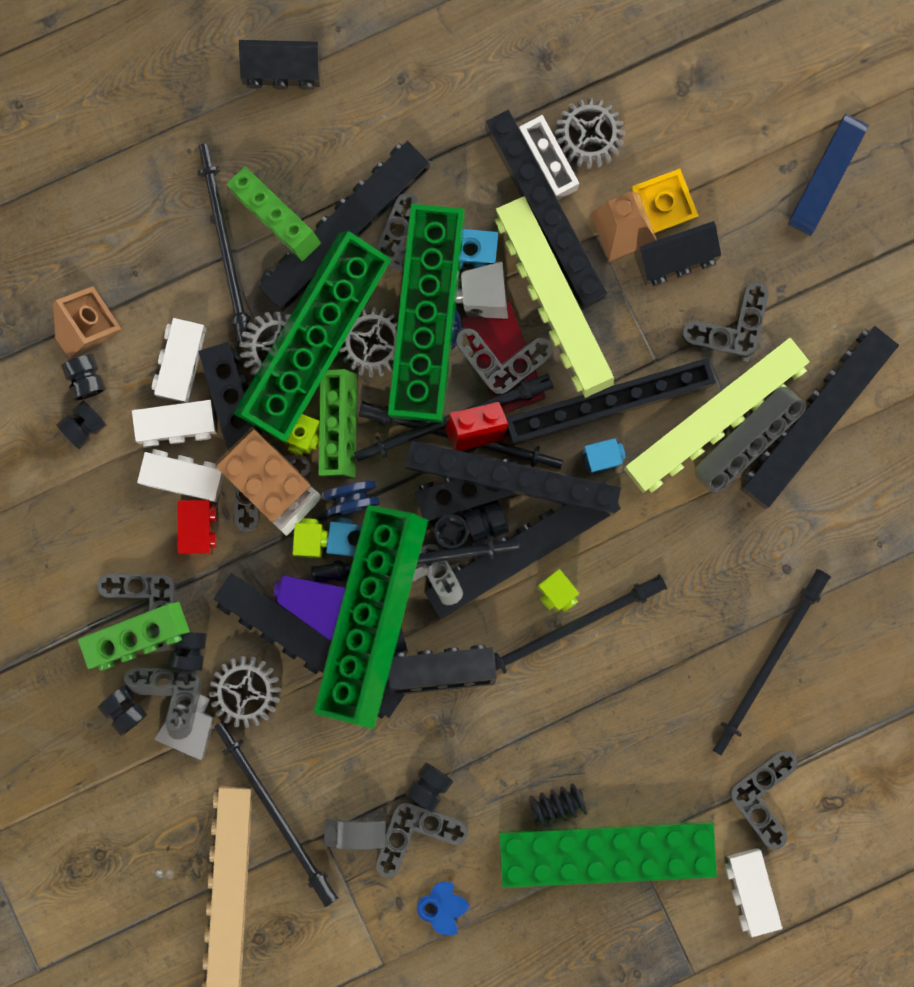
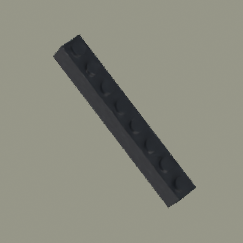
[485,109,607,310]
[259,140,430,312]
[741,326,899,509]
[506,358,716,446]
[406,441,621,516]
[424,481,621,619]
[214,573,405,719]

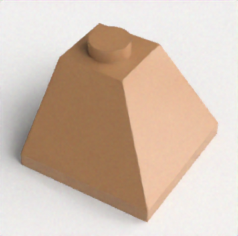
[591,191,657,262]
[53,286,121,359]

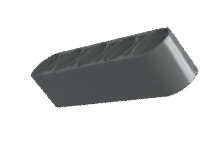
[695,387,806,493]

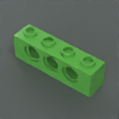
[226,167,321,261]
[319,369,357,479]
[78,602,190,671]

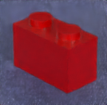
[446,402,508,451]
[177,500,217,555]

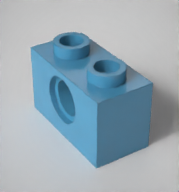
[460,229,498,269]
[582,438,626,476]
[327,518,362,557]

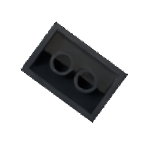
[239,40,321,90]
[635,221,721,287]

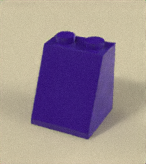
[274,576,346,640]

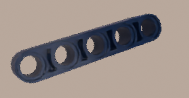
[787,113,869,236]

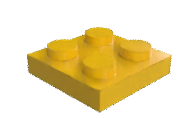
[631,169,699,234]

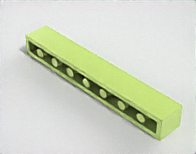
[494,196,614,398]
[624,338,810,493]

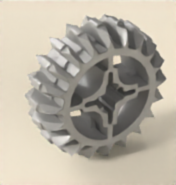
[555,98,625,169]
[338,307,398,378]
[239,312,290,375]
[209,656,281,728]

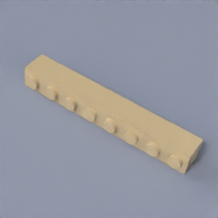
[202,786,253,987]

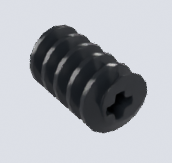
[529,783,588,828]

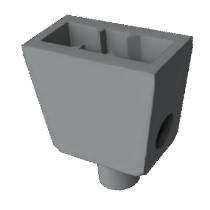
[456,262,508,319]
[155,694,215,760]

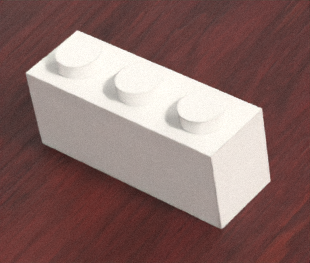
[519,115,579,200]
[152,318,207,403]
[132,400,217,448]
[137,449,224,503]
[724,848,783,937]

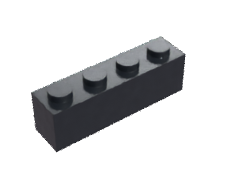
[387,645,497,696]

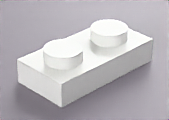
[273,486,322,536]

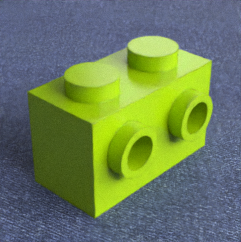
[293,518,329,559]
[537,569,580,612]

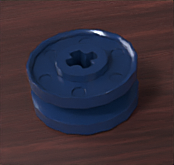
[321,481,380,517]

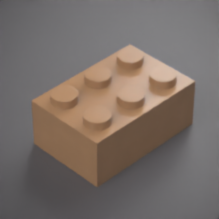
[215,426,311,523]

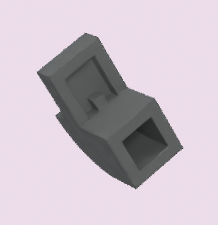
[324,819,386,850]

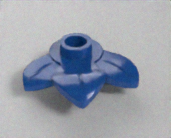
[417,882,470,935]

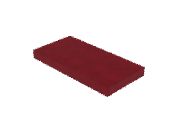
[460,301,546,414]

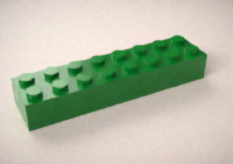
[388,204,466,423]
[233,231,392,442]
[313,505,428,729]
[499,821,717,888]

